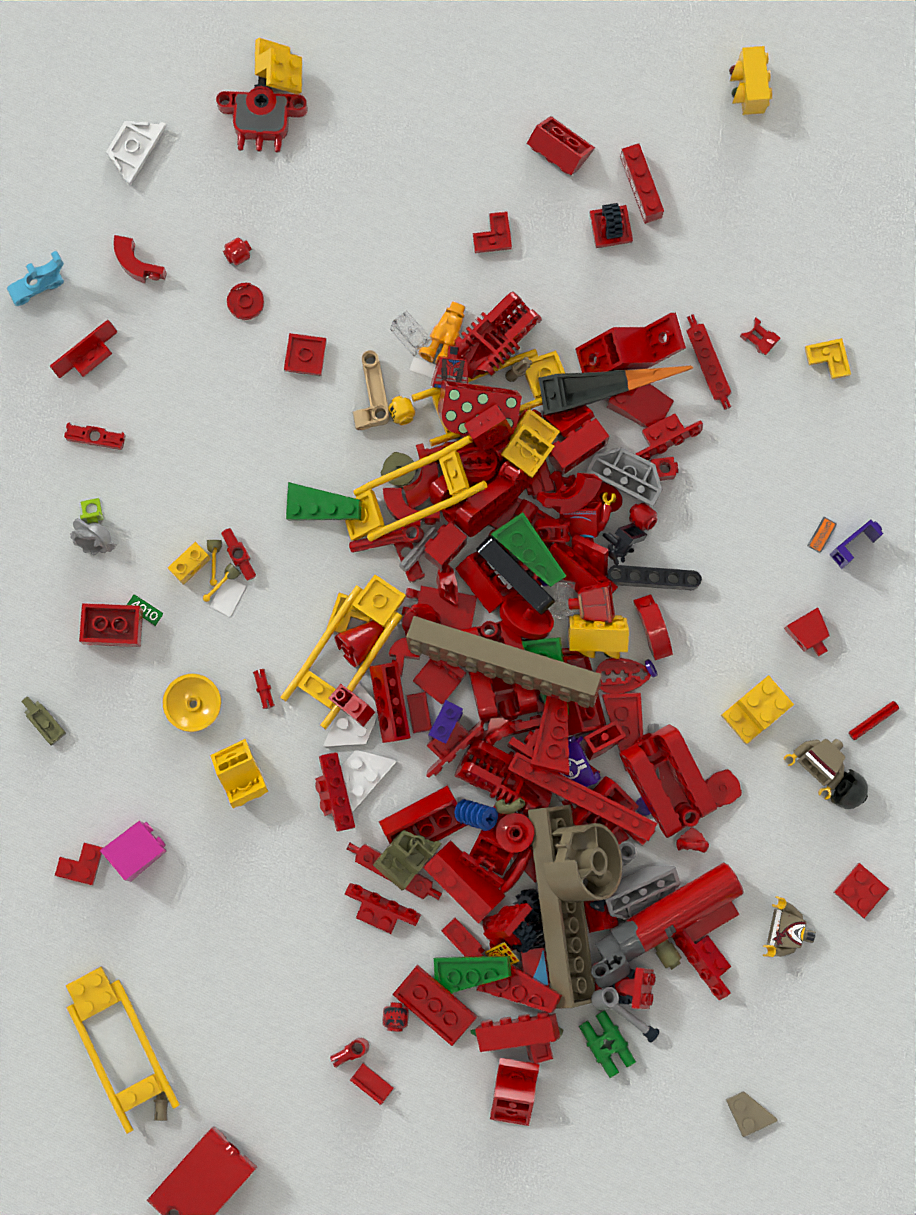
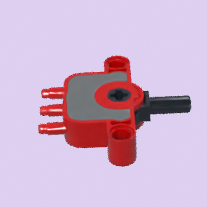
[216,76,308,153]

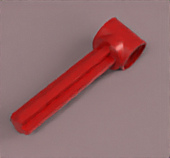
[349,524,424,552]

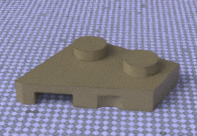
[725,1091,778,1137]

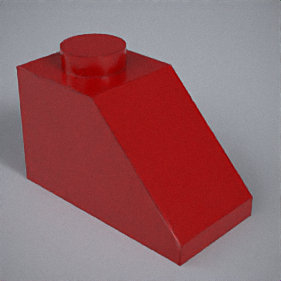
[580,720,626,761]

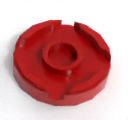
[227,282,264,320]

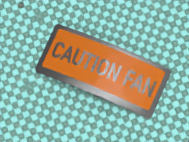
[807,517,837,553]

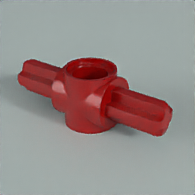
[221,528,256,581]

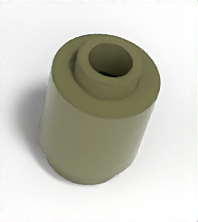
[654,939,682,970]

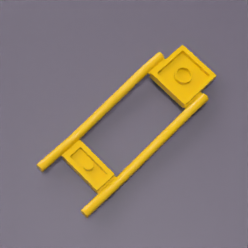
[411,349,565,447]
[345,435,487,542]
[280,574,407,729]
[65,966,180,1134]

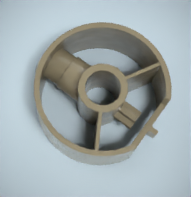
[544,823,622,902]

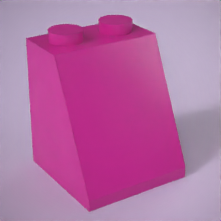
[100,821,167,882]

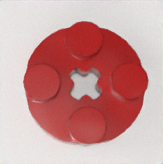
[402,603,441,636]

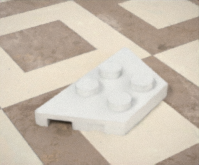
[106,121,166,186]
[323,677,378,747]
[341,750,397,813]

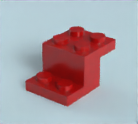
[469,805,520,876]
[490,1058,540,1126]

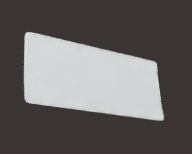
[409,357,436,378]

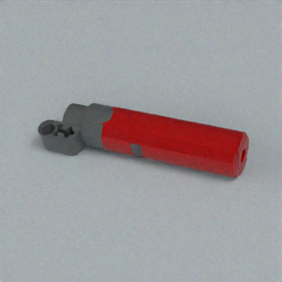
[591,862,744,988]

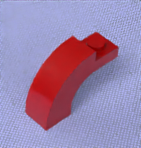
[113,235,167,283]
[403,443,438,509]
[537,473,602,514]
[383,488,440,528]
[633,594,673,661]

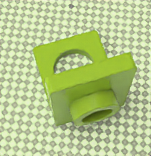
[80,498,103,524]

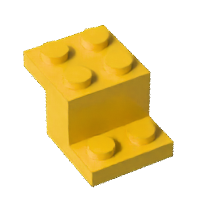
[255,38,302,94]
[501,409,560,478]
[721,675,794,744]
[210,739,268,809]

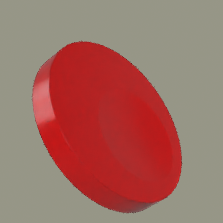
[499,594,554,640]

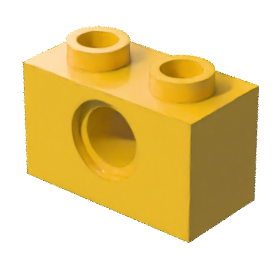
[167,541,211,585]

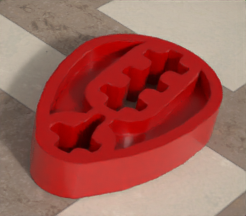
[442,447,498,482]
[595,658,651,694]

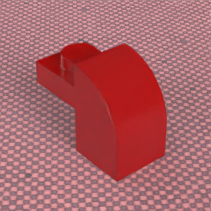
[389,637,420,677]

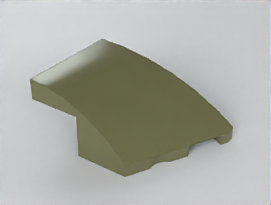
[373,830,442,891]

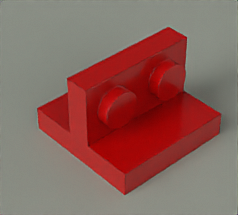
[464,404,514,453]
[507,729,539,759]

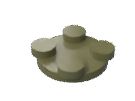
[381,452,418,489]

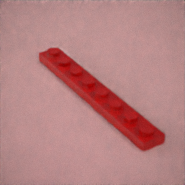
[507,752,658,842]

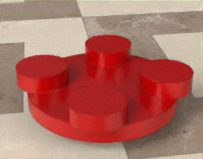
[705,769,742,807]

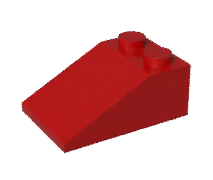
[607,384,674,428]

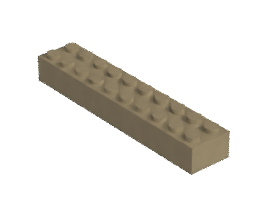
[406,616,602,708]
[528,805,595,1009]

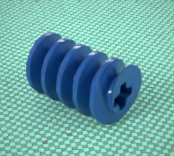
[454,799,498,831]

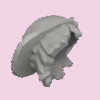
[70,518,117,556]

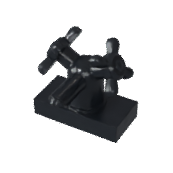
[602,523,648,565]

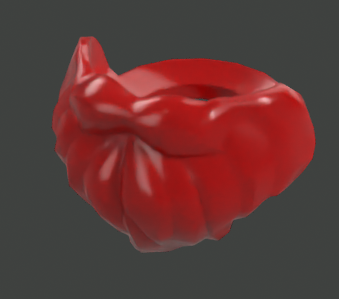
[485,718,515,745]
[676,827,709,853]

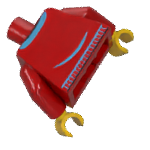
[560,492,616,542]

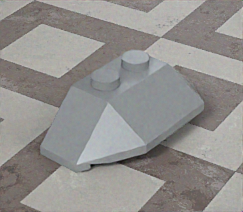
[586,447,663,507]
[605,866,680,920]

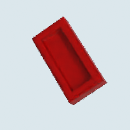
[407,692,432,734]

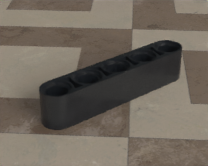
[476,535,555,615]
[607,565,702,591]

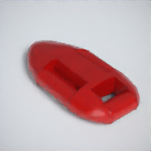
[501,846,533,893]

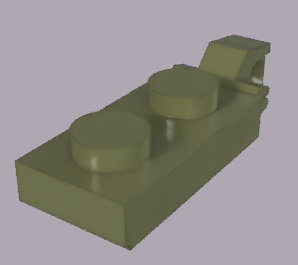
[21,697,66,746]

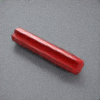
[849,701,899,740]

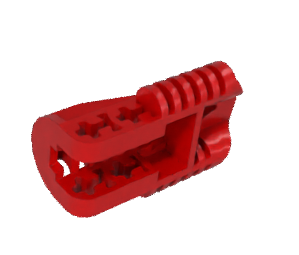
[454,291,542,379]
[455,739,552,817]

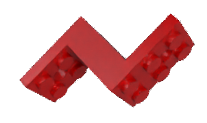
[575,313,686,373]

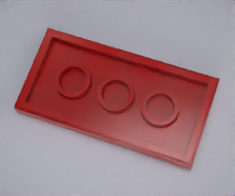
[392,964,478,1046]

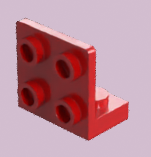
[413,659,466,705]

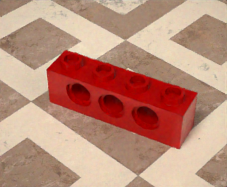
[369,662,411,743]

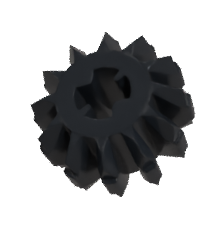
[513,889,542,922]

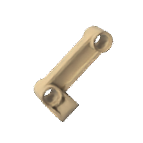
[352,350,390,430]

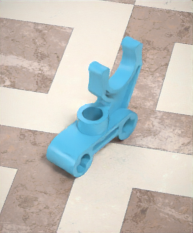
[7,251,64,306]

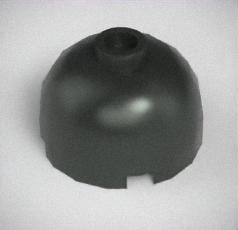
[830,769,868,809]

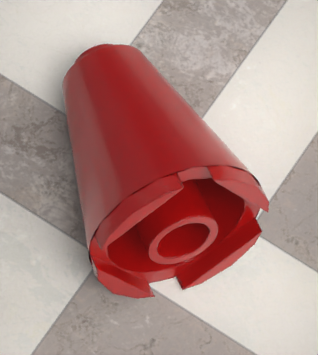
[334,620,385,667]

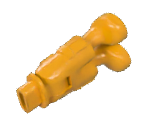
[418,302,466,363]

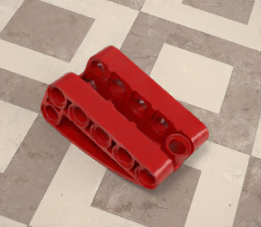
[429,441,538,538]
[461,621,538,724]
[619,724,717,838]
[146,1126,257,1215]

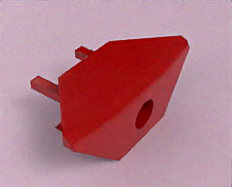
[436,565,459,606]

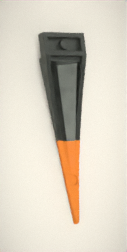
[539,365,694,416]

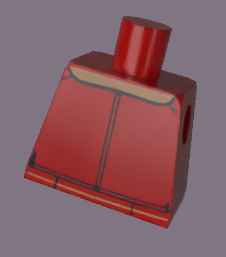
[568,581,615,622]

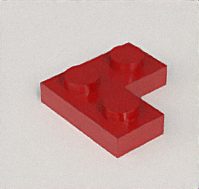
[473,211,512,253]
[54,843,103,885]

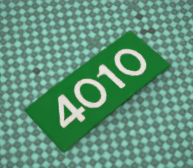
[127,594,163,626]

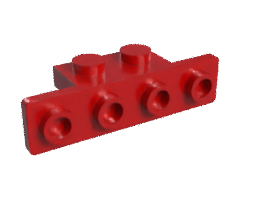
[50,320,117,378]
[635,413,703,461]
[426,719,485,778]
[315,752,355,832]
[344,883,421,934]
[672,930,731,1001]

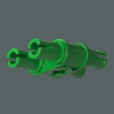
[579,1010,636,1078]

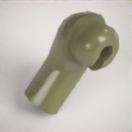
[495,798,525,814]

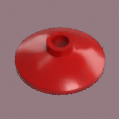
[590,482,623,512]
[496,813,535,853]

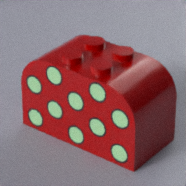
[438,380,522,438]

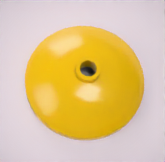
[163,674,221,732]

